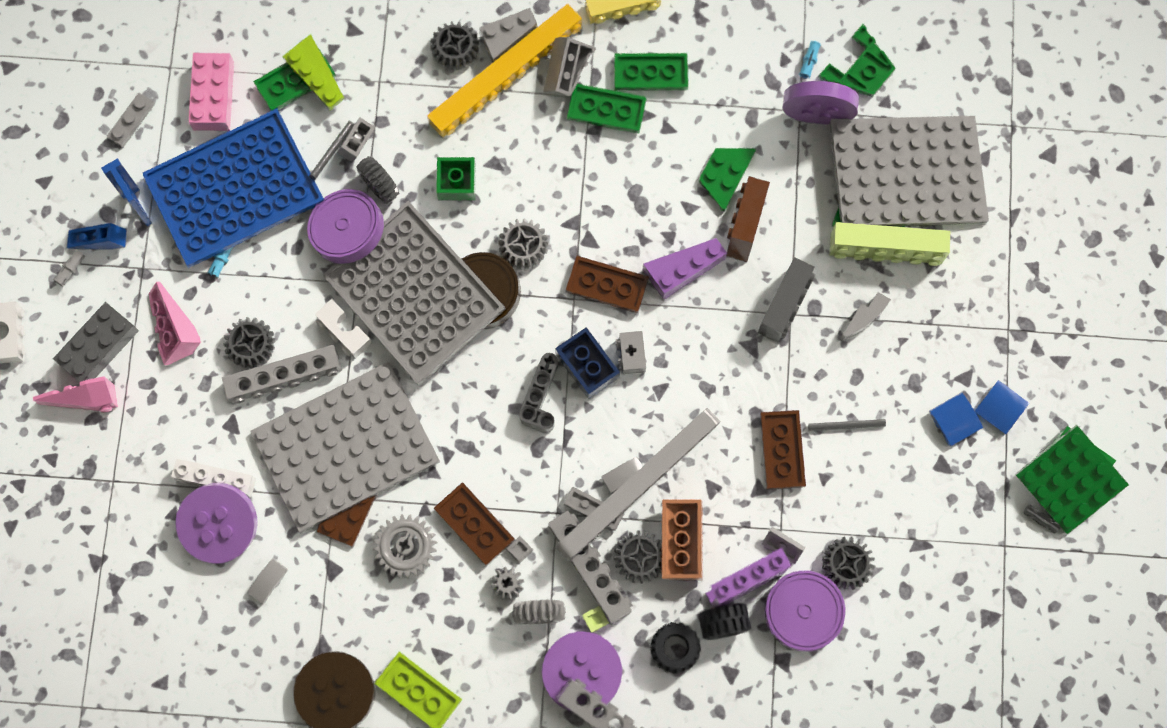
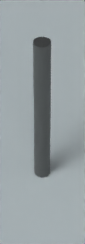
[309,121,354,180]
[808,419,886,431]

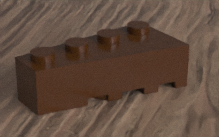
[726,176,770,262]

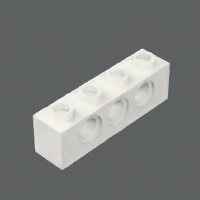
[171,458,256,498]

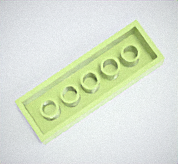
[830,222,950,266]

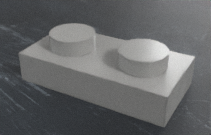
[761,527,806,564]

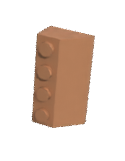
[662,499,703,581]

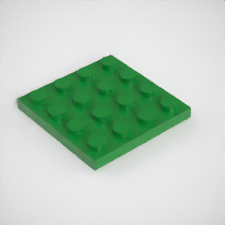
[1015,424,1129,535]

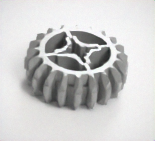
[498,218,549,269]
[512,599,566,625]

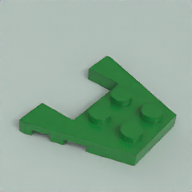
[818,24,896,98]

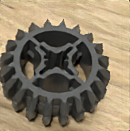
[430,20,480,70]
[356,156,400,204]
[223,317,276,368]
[613,530,662,584]
[822,537,875,590]

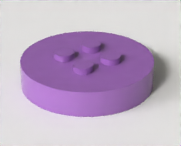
[782,81,859,125]
[307,189,384,264]
[176,483,258,563]
[764,570,846,652]
[542,631,622,712]

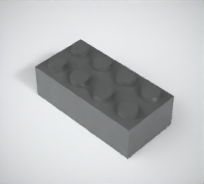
[758,257,816,343]
[53,301,139,382]

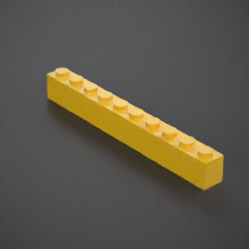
[427,3,582,138]

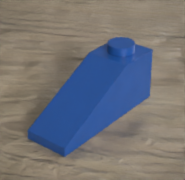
[67,223,127,250]

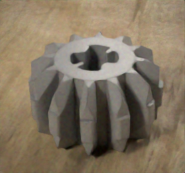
[491,567,524,601]

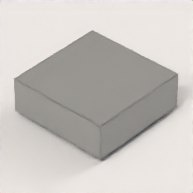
[506,536,534,564]

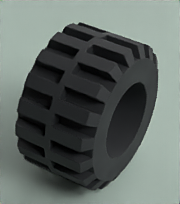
[698,603,752,640]
[650,622,701,674]

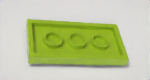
[374,651,463,728]

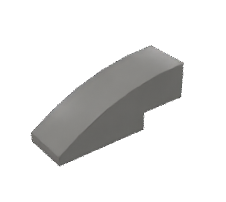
[840,292,891,341]

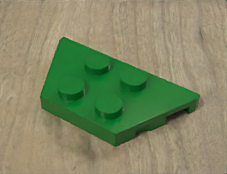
[699,148,756,212]

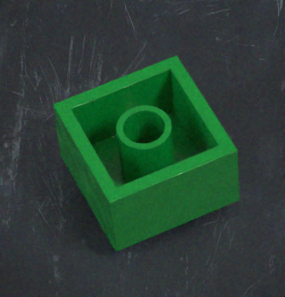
[436,157,476,200]

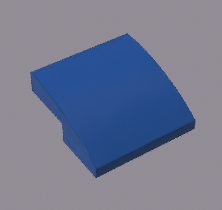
[975,380,1030,434]
[929,392,983,446]

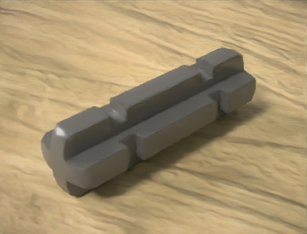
[1024,505,1061,533]

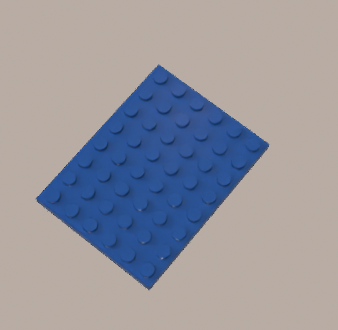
[142,108,324,268]

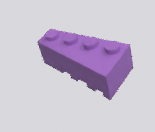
[642,238,727,300]

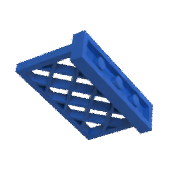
[101,158,152,226]

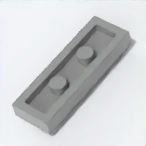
[106,92,155,148]
[563,486,625,531]

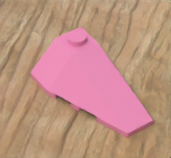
[148,282,201,365]
[33,376,118,412]

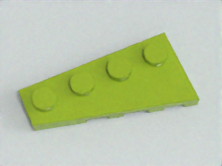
[282,34,344,111]

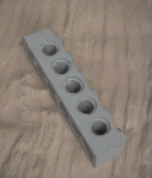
[221,345,342,404]
[548,511,633,625]
[556,678,644,728]

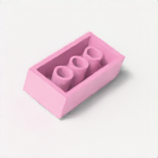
[189,53,234,131]

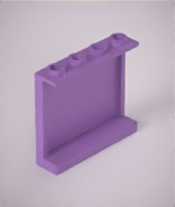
[705,548,791,608]

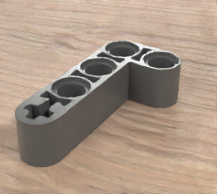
[519,353,558,433]

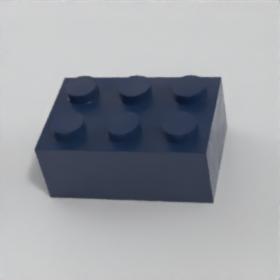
[555,327,620,400]

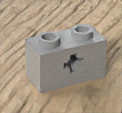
[337,117,375,162]
[616,331,646,374]

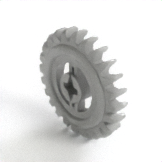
[372,514,437,579]

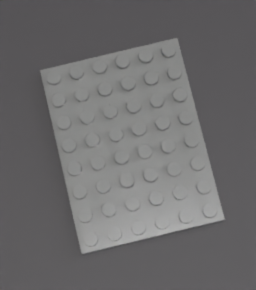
[829,115,989,226]
[323,201,506,385]
[250,362,440,534]

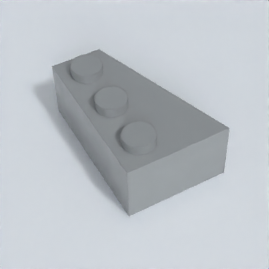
[479,8,537,63]
[543,37,596,97]

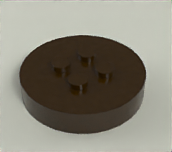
[461,252,521,329]
[293,651,376,728]

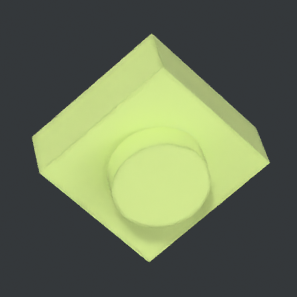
[582,606,609,633]

